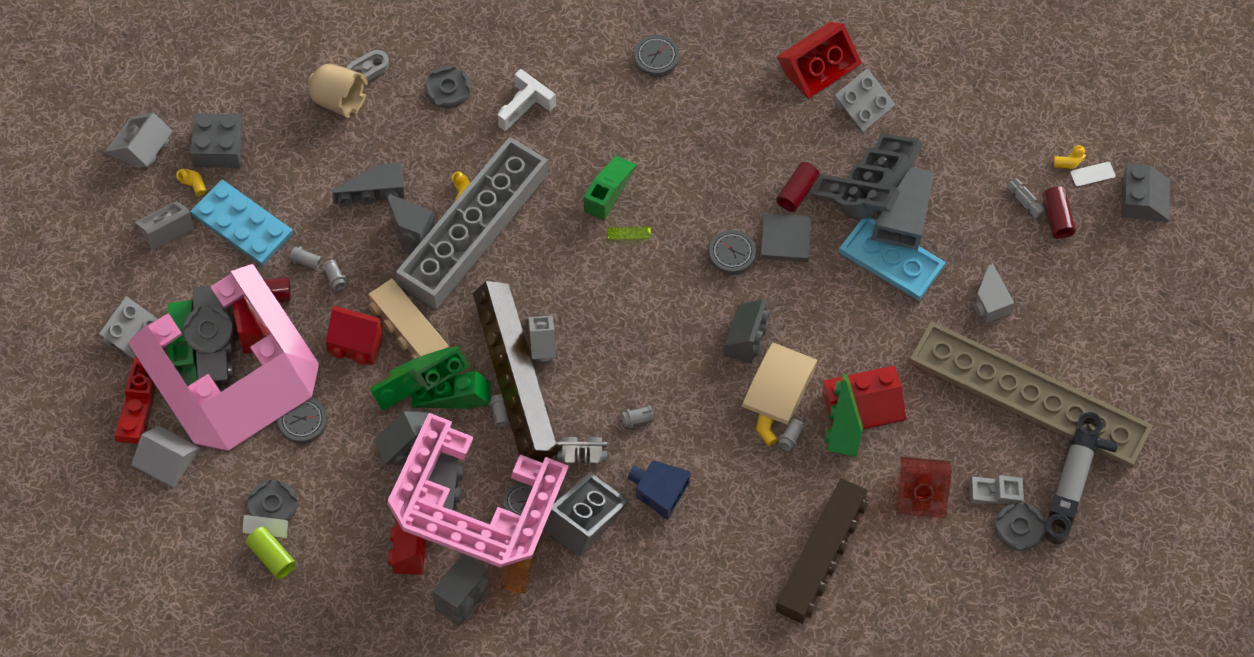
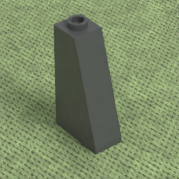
[871,167,934,250]

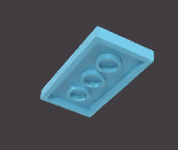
[190,179,294,266]
[839,217,946,301]

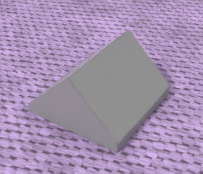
[135,201,194,250]
[131,426,200,488]

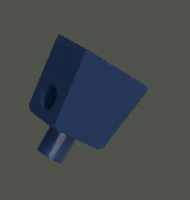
[627,461,691,519]

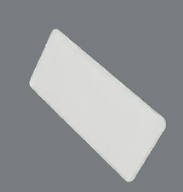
[1070,162,1116,186]
[243,515,288,538]

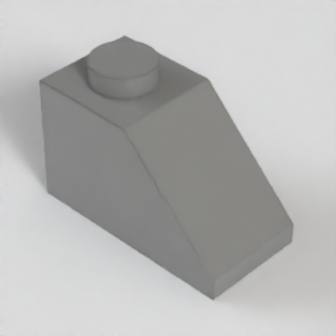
[974,264,1014,323]
[529,315,556,362]

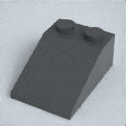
[543,472,629,557]

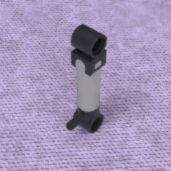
[1044,412,1118,545]

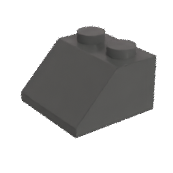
[1121,163,1170,222]
[388,194,435,254]

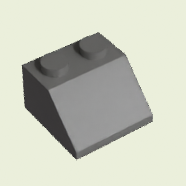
[105,113,173,168]

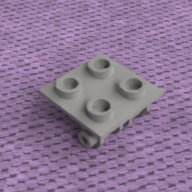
[834,68,896,131]
[99,296,158,359]
[557,437,607,463]

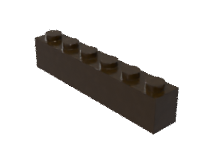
[776,478,870,624]

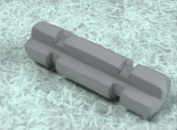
[1007,178,1045,218]

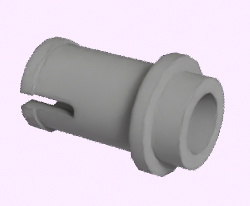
[290,246,322,271]
[322,260,347,291]
[489,394,510,427]
[621,406,654,428]
[778,419,805,451]

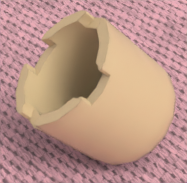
[308,63,368,118]

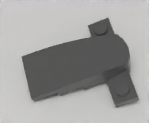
[811,133,923,219]

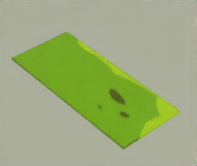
[608,226,651,239]

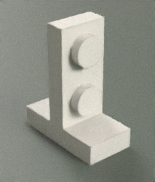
[498,69,556,131]

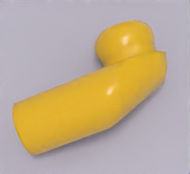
[1054,145,1086,169]
[176,169,207,197]
[451,171,470,202]
[756,414,778,447]

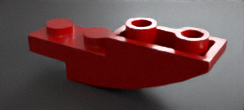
[114,355,156,444]

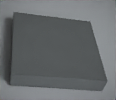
[761,214,811,262]

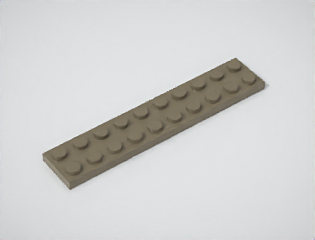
[909,321,1154,469]

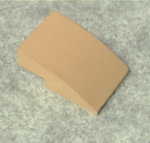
[742,342,817,425]

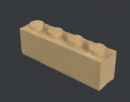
[368,279,449,360]

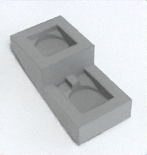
[969,475,1024,504]

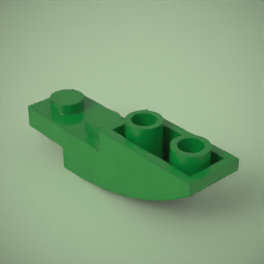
[168,300,198,386]
[369,346,470,411]

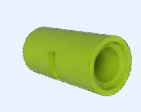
[245,526,297,580]

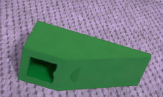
[583,156,637,220]
[411,371,491,409]
[824,374,863,457]

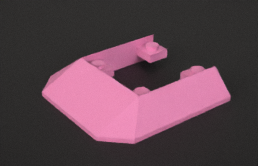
[128,264,319,451]
[387,413,569,567]

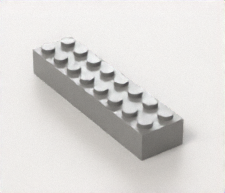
[396,137,549,310]

